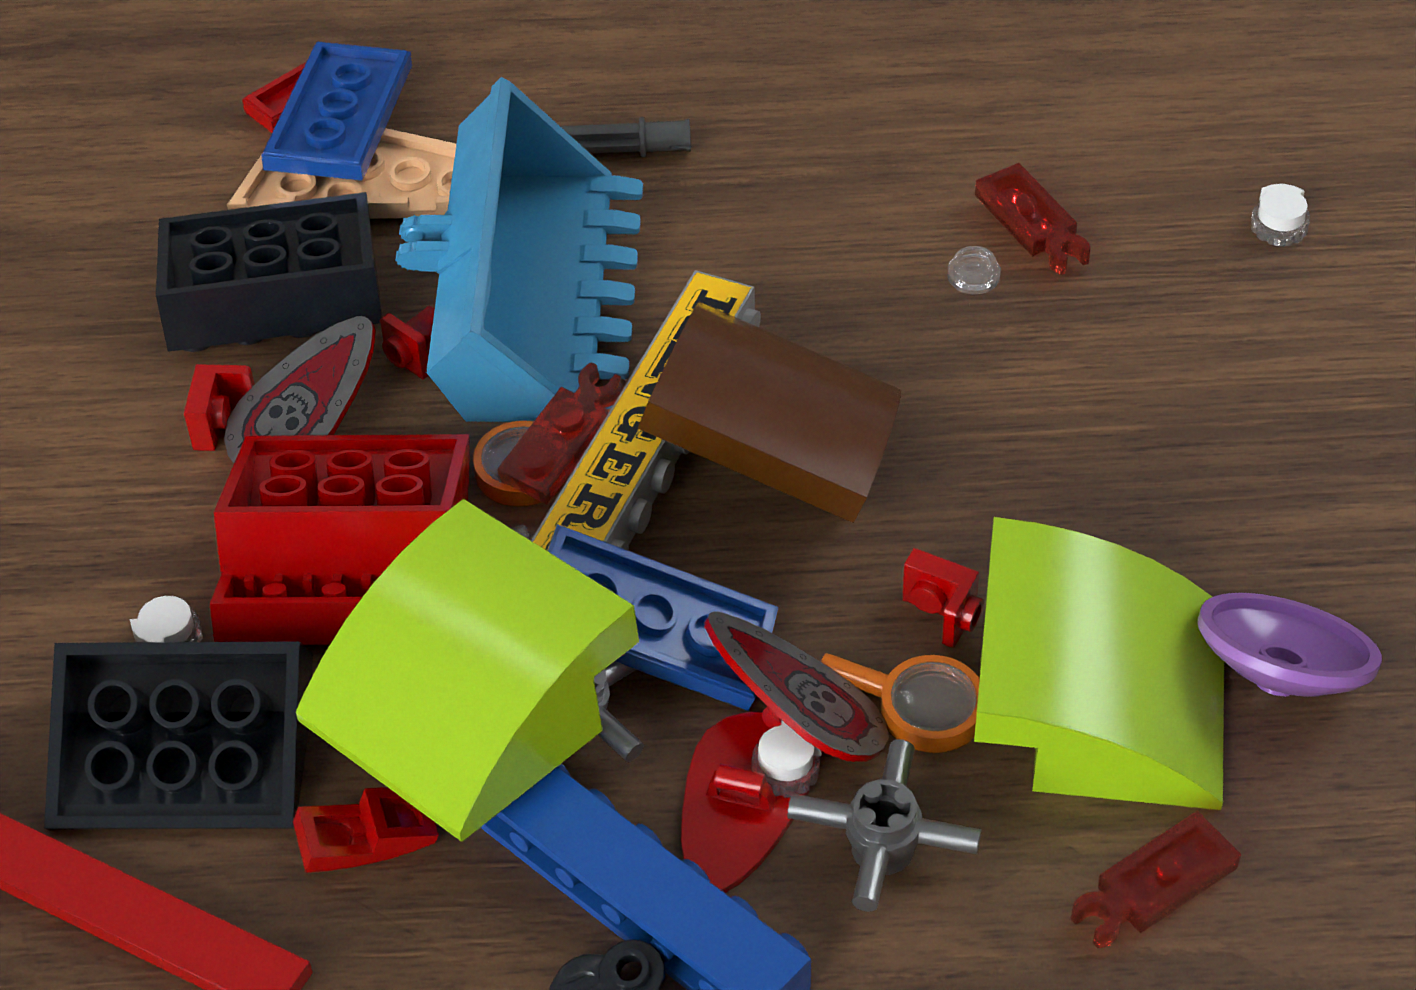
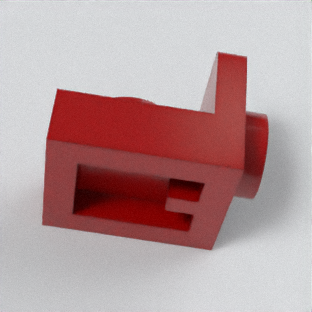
[380,305,435,380]
[184,364,255,451]
[903,548,984,648]

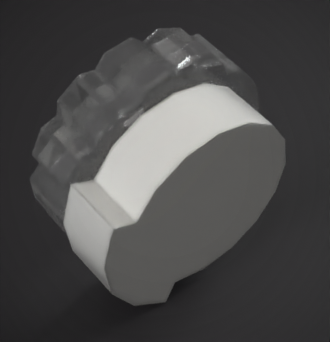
[1251,184,1310,246]
[130,596,203,642]
[751,721,821,798]

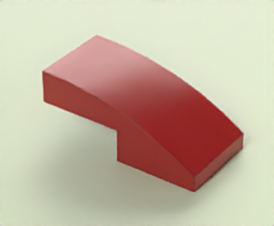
[293,787,439,873]

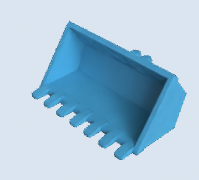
[395,77,643,426]

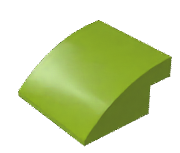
[296,499,639,842]
[974,517,1224,810]

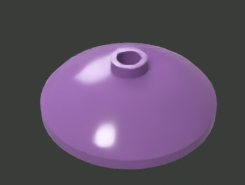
[1197,593,1382,697]

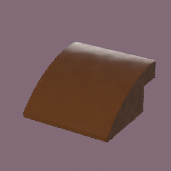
[638,301,901,523]

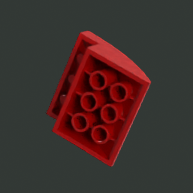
[210,434,470,645]

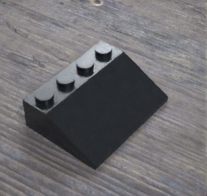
[156,192,382,352]
[44,642,313,830]

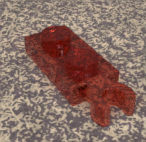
[975,163,1091,275]
[497,362,623,505]
[1071,811,1241,948]

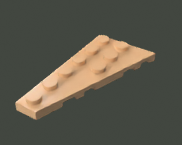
[227,128,456,218]

